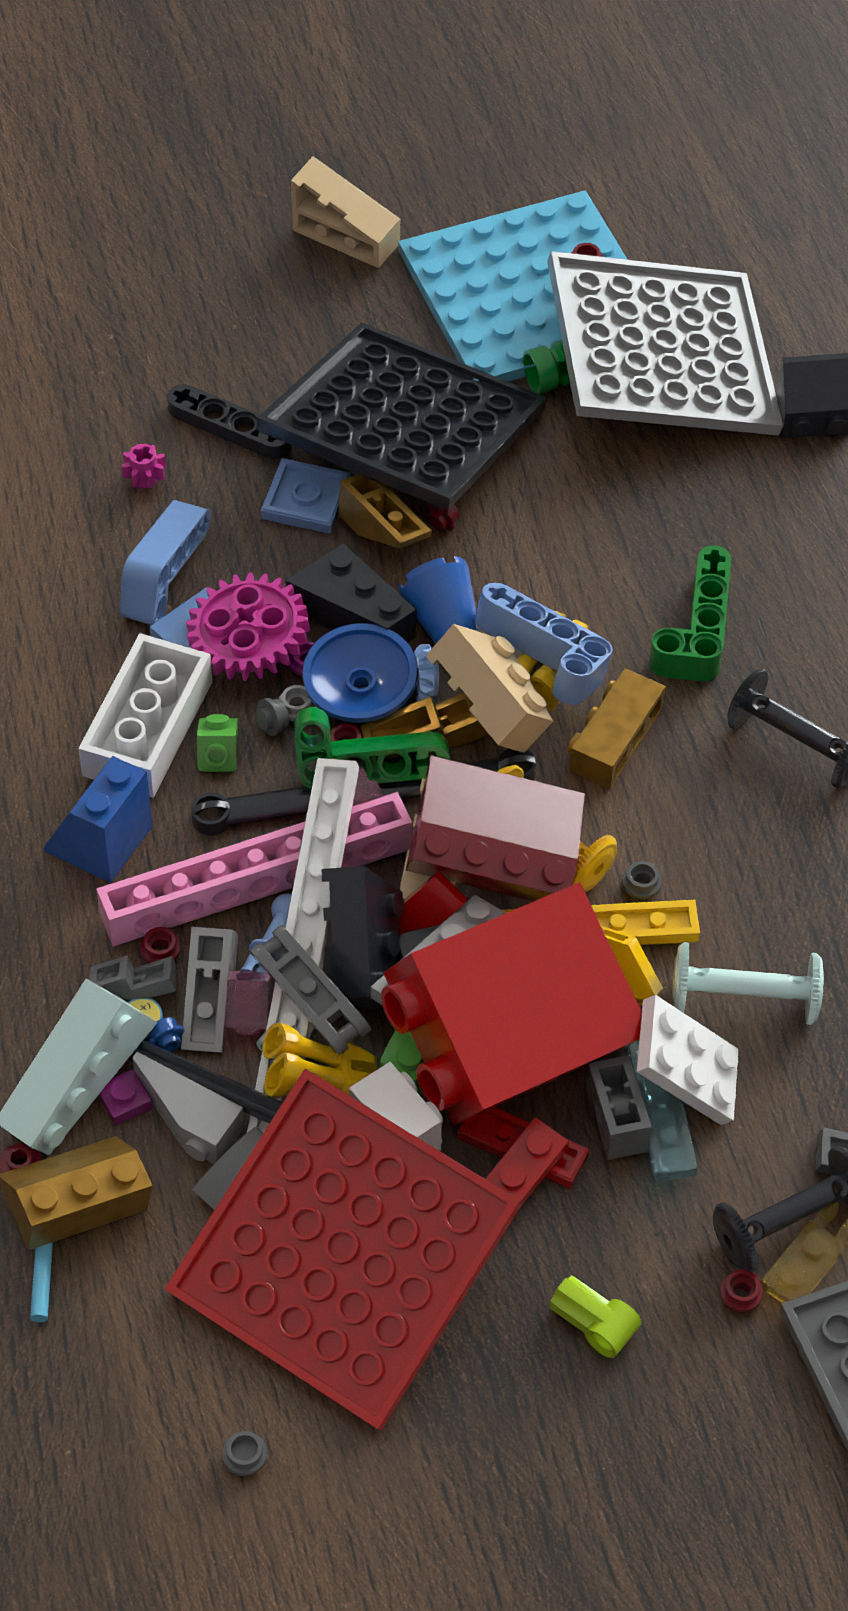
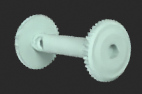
[672,942,824,1025]

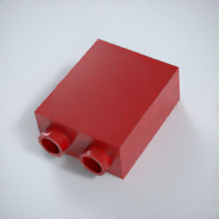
[381,882,642,1126]

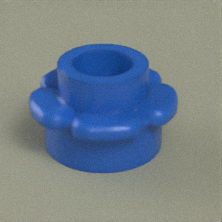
[147,1017,185,1052]

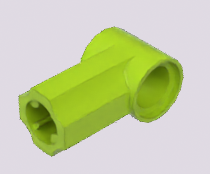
[549,1275,642,1358]

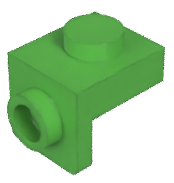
[197,714,238,772]

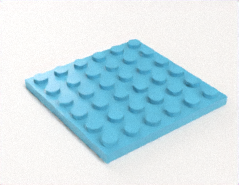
[398,190,627,381]

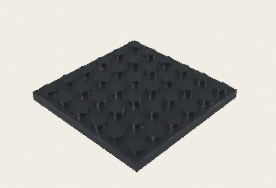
[256,322,547,510]

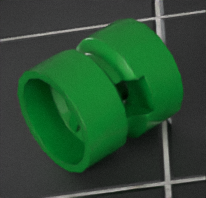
[522,340,571,394]

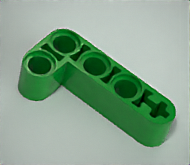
[649,545,731,681]
[294,707,450,789]

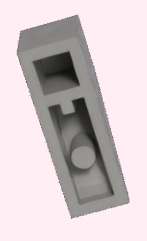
[181,927,238,1053]
[132,1052,244,1164]

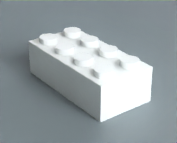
[78,633,212,798]

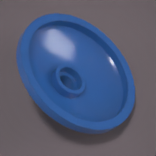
[303,624,417,723]

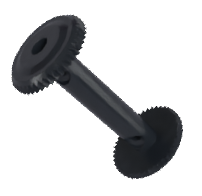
[727,669,848,788]
[713,1146,848,1273]

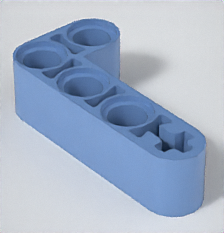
[120,500,211,625]
[475,583,613,705]

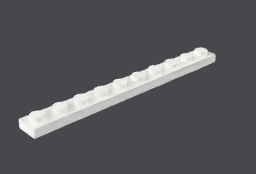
[247,758,359,1133]

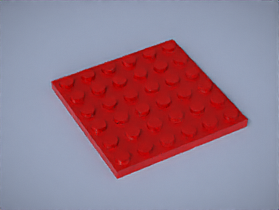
[165,1068,523,1431]

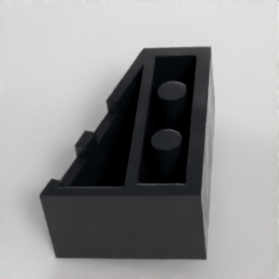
[286,543,416,643]
[321,866,404,1010]

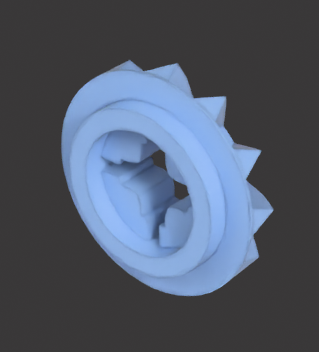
[414,644,439,701]

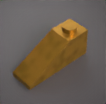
[339,474,431,549]

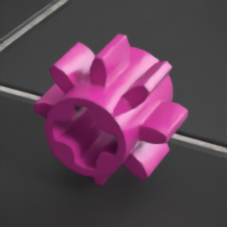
[121,444,166,488]

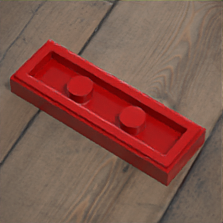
[457,1107,590,1189]

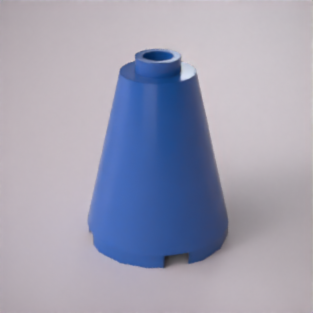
[397,557,480,644]

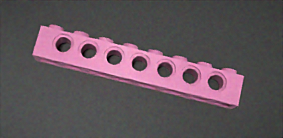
[96,792,412,946]

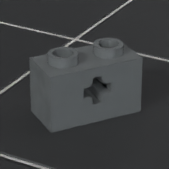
[586,1055,652,1160]

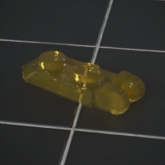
[761,1202,848,1303]

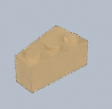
[291,156,400,268]
[426,624,553,753]

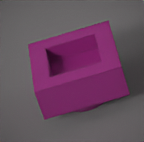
[98,1069,152,1126]

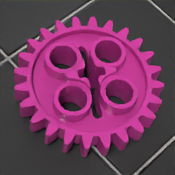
[186,573,310,681]

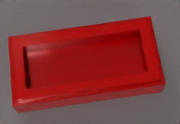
[398,871,467,934]

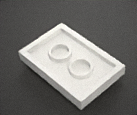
[637,995,739,1125]

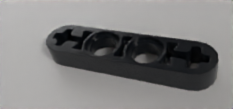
[167,384,291,459]

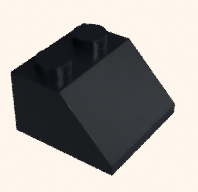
[776,353,848,438]

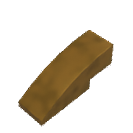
[360,693,489,759]

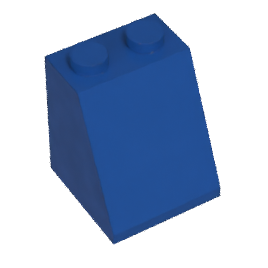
[44,756,152,883]

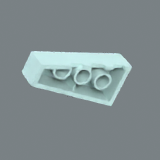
[0,979,157,1155]

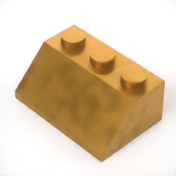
[0,1136,153,1251]

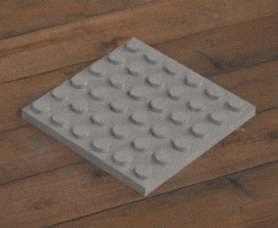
[547,251,783,435]

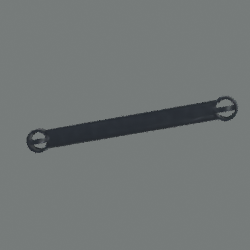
[191,749,536,835]

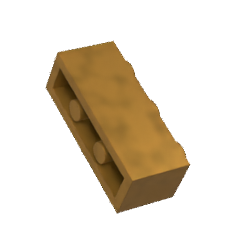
[567,668,666,790]

